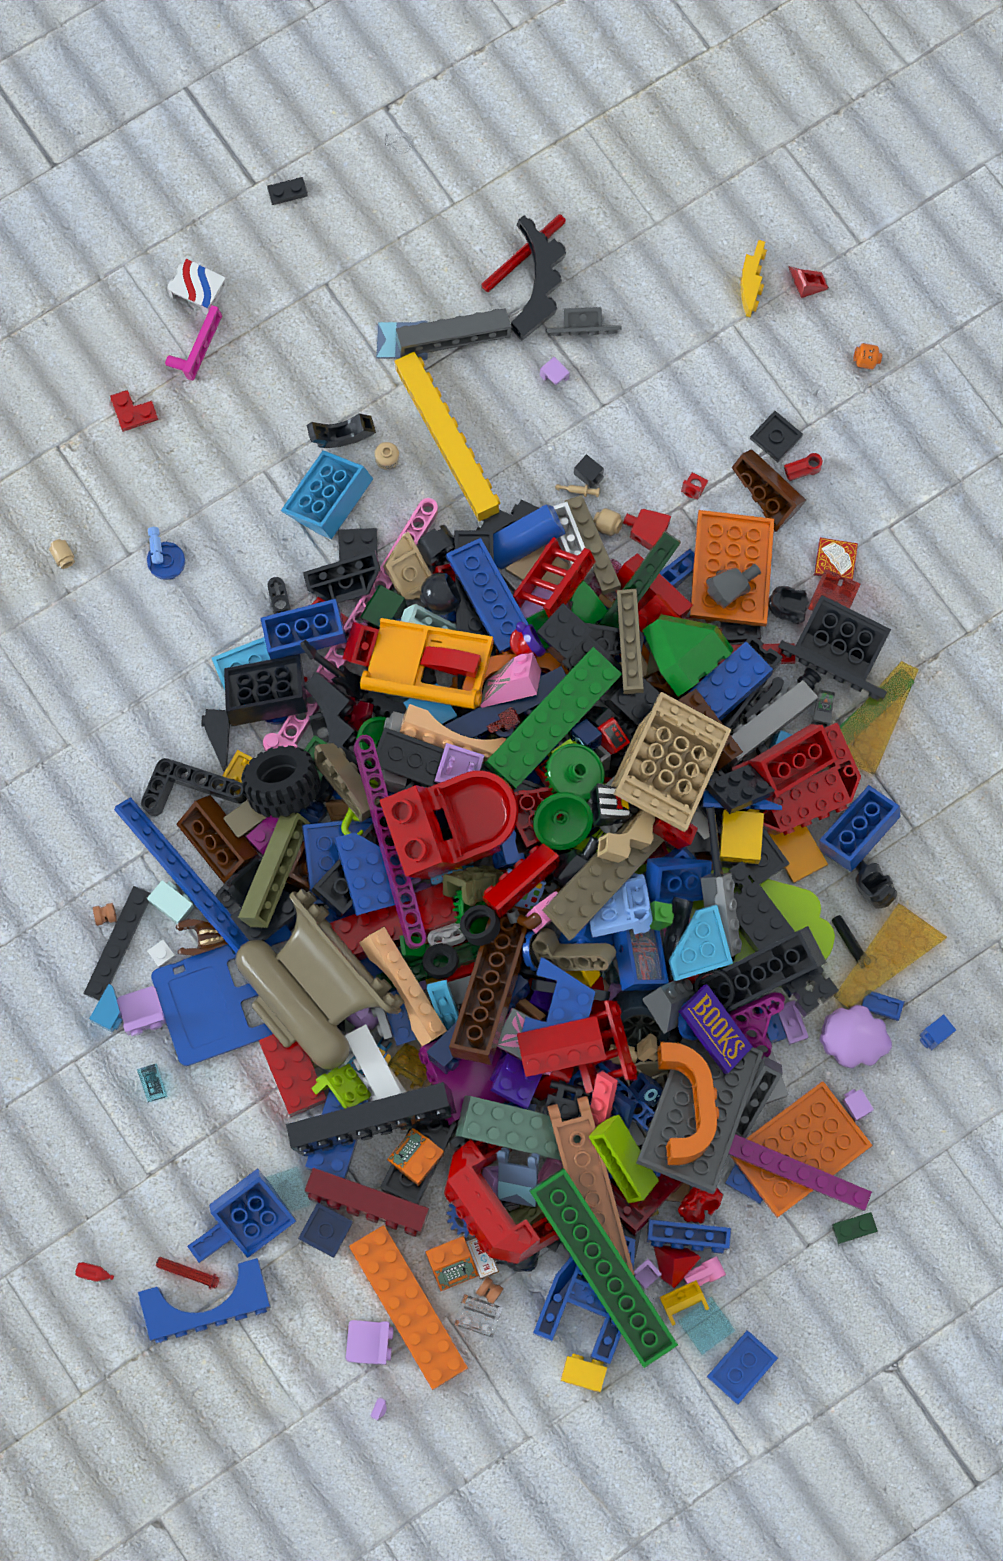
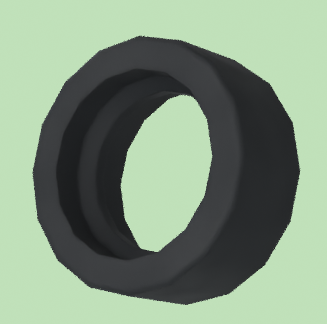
[460,905,501,946]

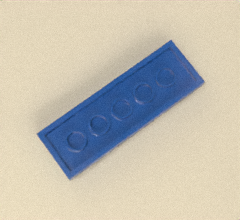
[446,538,529,654]

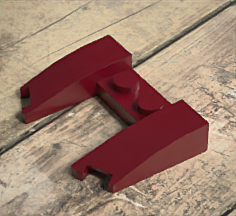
[610,1174,684,1235]

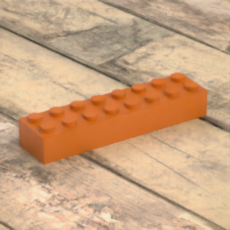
[349,1225,468,1390]

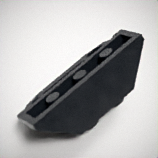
[303,550,380,604]

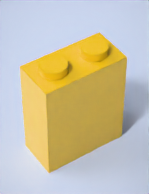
[720,809,764,864]

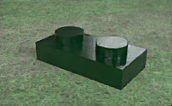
[832,1212,878,1244]

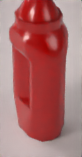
[75,1262,114,1282]

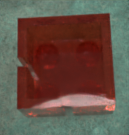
[808,568,861,611]

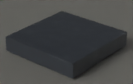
[750,411,803,462]

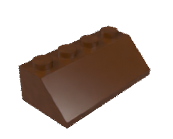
[176,795,258,884]

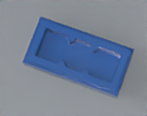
[861,989,905,1021]
[187,1223,232,1263]

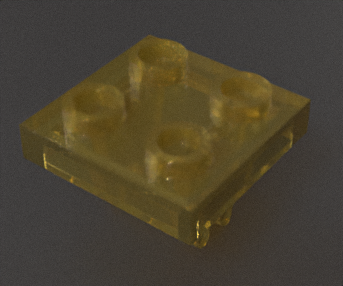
[388,1043,428,1089]

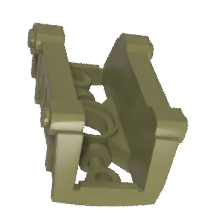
[443,865,504,906]

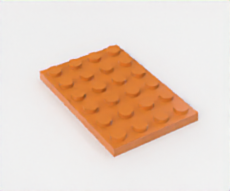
[689,510,774,627]
[730,1081,873,1218]

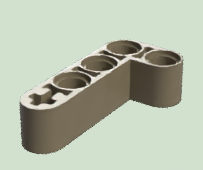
[532,928,616,971]

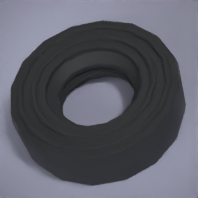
[422,943,459,979]

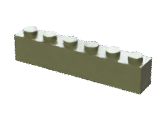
[238,813,310,928]

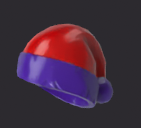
[510,621,547,658]

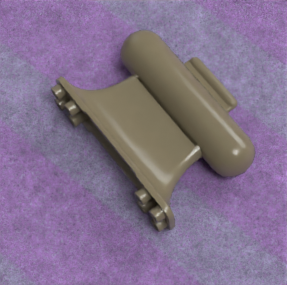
[235,889,404,1070]

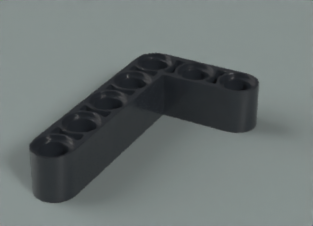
[141,758,247,816]

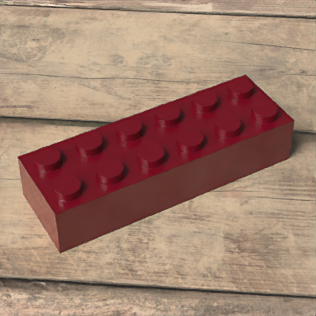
[305,1168,429,1237]

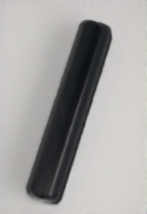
[832,915,870,969]

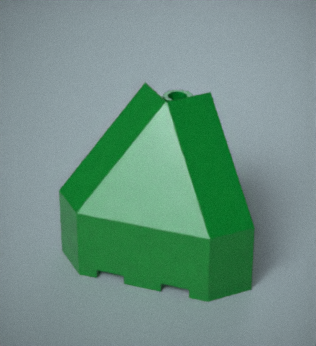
[643,614,734,697]

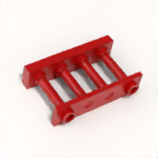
[513,537,596,618]
[579,1000,637,1094]

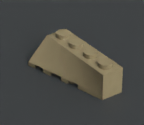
[314,743,381,822]

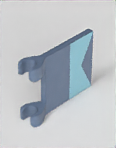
[376,320,428,360]
[497,1147,540,1207]

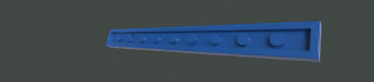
[114,797,249,953]

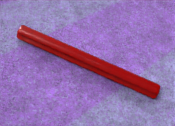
[481,214,566,292]

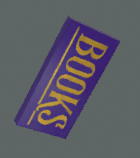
[678,985,752,1074]

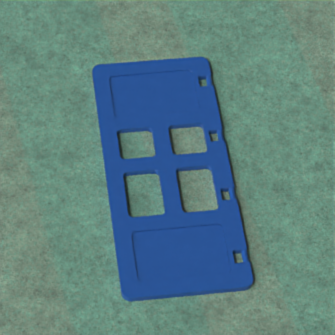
[151,908,401,1066]

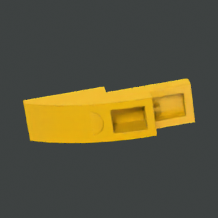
[741,240,767,317]

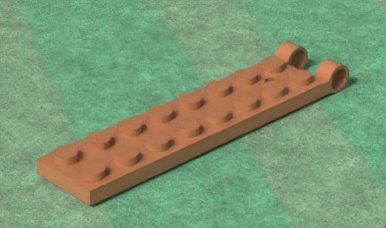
[547,1096,635,1275]

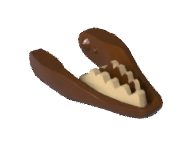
[175,919,228,956]

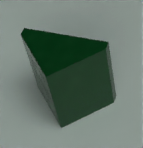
[360,585,407,629]

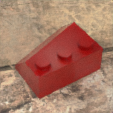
[514,787,563,850]

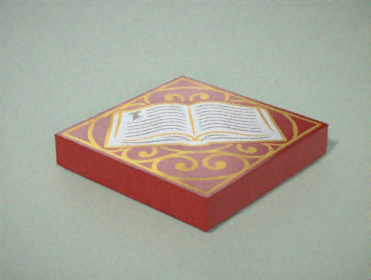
[814,537,858,581]

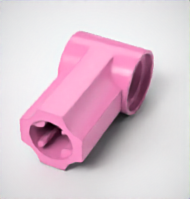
[684,1256,726,1286]

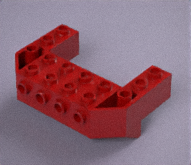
[727,723,861,836]
[444,1139,560,1264]

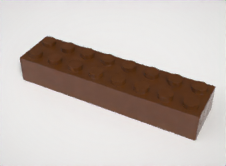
[449,906,532,1065]

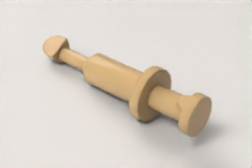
[555,484,600,497]

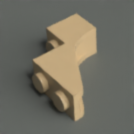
[597,810,655,863]

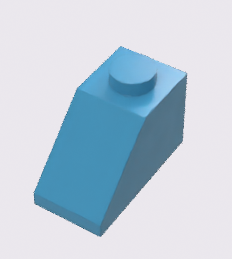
[89,984,123,1033]

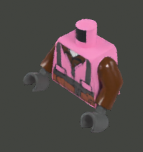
[506,880,561,934]

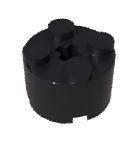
[417,525,455,568]

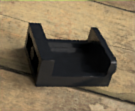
[222,855,287,908]

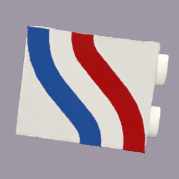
[167,259,227,315]

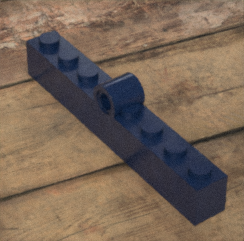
[444,666,566,739]

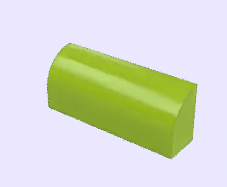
[589,1115,659,1203]

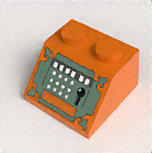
[387,1128,444,1186]
[425,1236,478,1291]

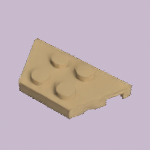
[383,531,432,600]
[506,547,570,606]

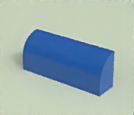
[493,504,566,570]

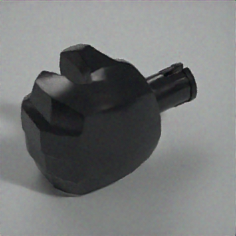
[553,836,599,888]
[855,860,897,909]

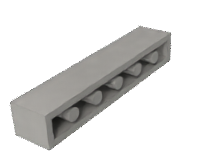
[729,680,818,768]

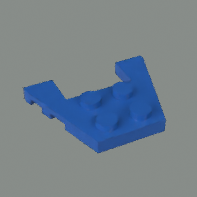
[521,957,595,1032]

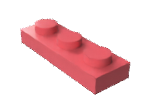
[590,1071,618,1127]

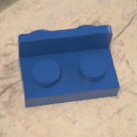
[754,1001,787,1044]

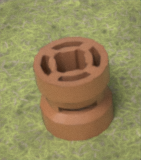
[93,903,117,926]
[476,1276,504,1305]

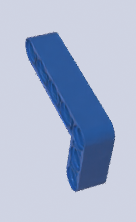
[563,1062,655,1134]

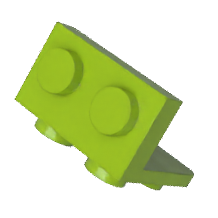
[311,1063,371,1109]

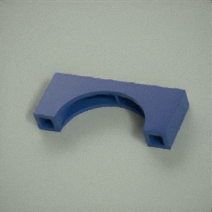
[138,1258,271,1344]

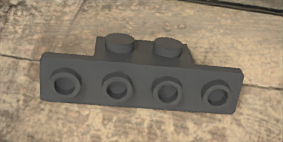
[546,307,622,336]

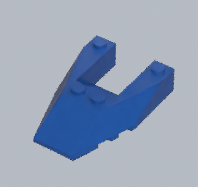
[533,1235,635,1365]

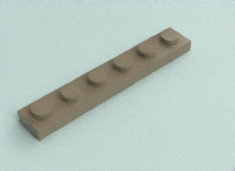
[564,495,621,595]
[617,589,644,694]

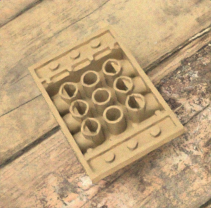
[611,692,731,832]

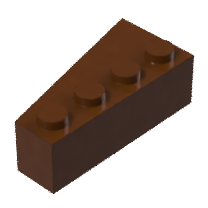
[677,689,743,771]

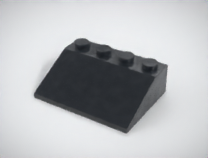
[795,595,891,681]
[224,654,308,727]

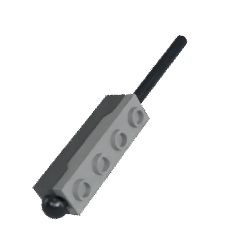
[701,807,742,962]

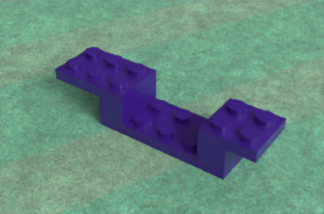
[490,978,556,1109]

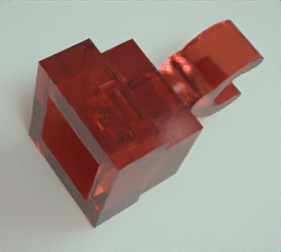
[487,707,522,733]

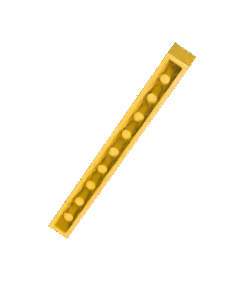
[394,352,501,522]

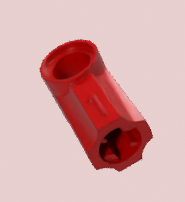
[784,453,823,482]

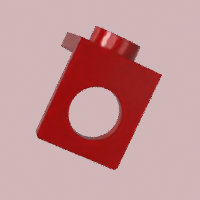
[681,472,708,500]

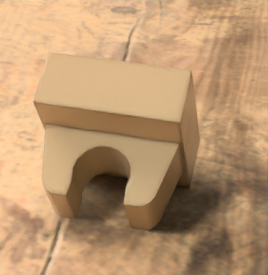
[637,1033,659,1062]

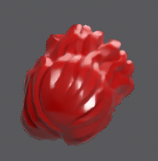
[678,1187,723,1224]

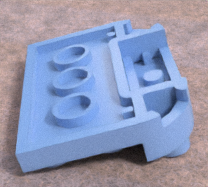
[590,873,652,937]

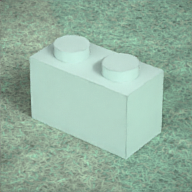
[147,880,195,924]

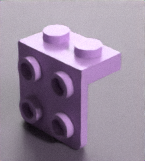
[117,986,166,1036]
[346,1320,394,1365]

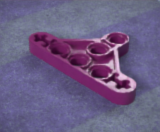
[728,992,785,1059]

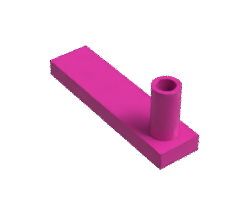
[165,305,223,381]

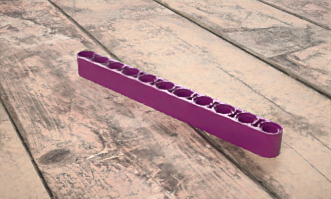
[354,735,426,949]

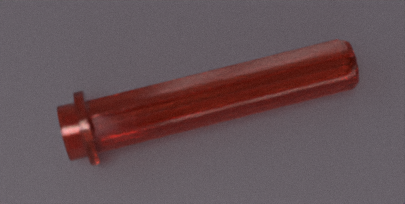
[156,1257,220,1290]

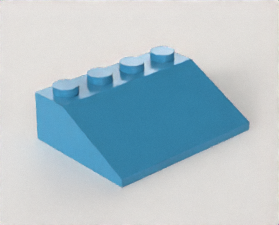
[281,450,373,539]

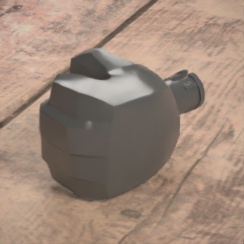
[706,564,761,609]

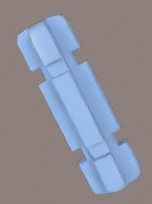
[148,527,163,564]

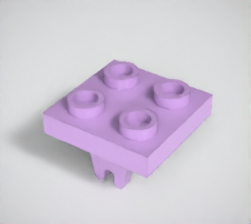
[434,743,484,783]

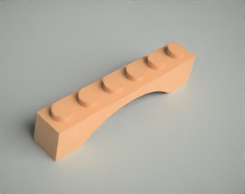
[399,704,506,764]
[360,927,447,1047]

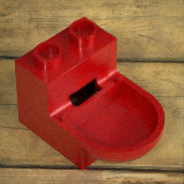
[379,770,518,880]

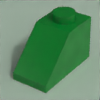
[399,935,430,964]

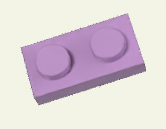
[778,1000,809,1045]

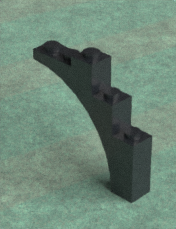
[511,215,567,341]
[304,672,365,803]

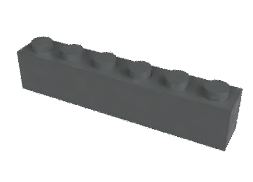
[396,308,511,357]

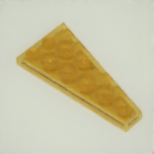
[840,661,919,775]
[833,903,947,1008]

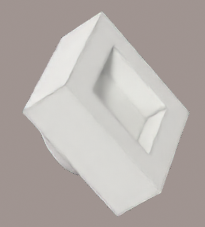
[147,940,175,968]

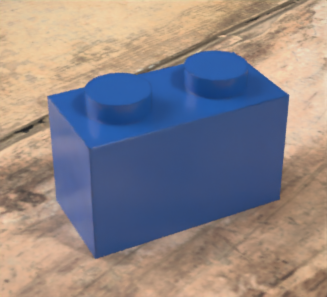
[919,1014,956,1051]

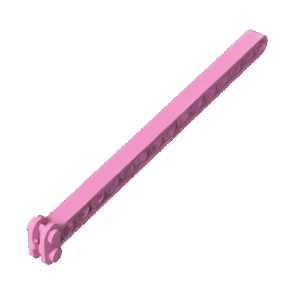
[263,498,438,752]

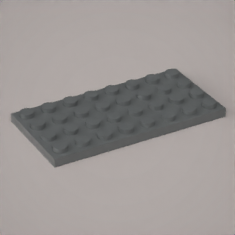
[636,1037,763,1194]

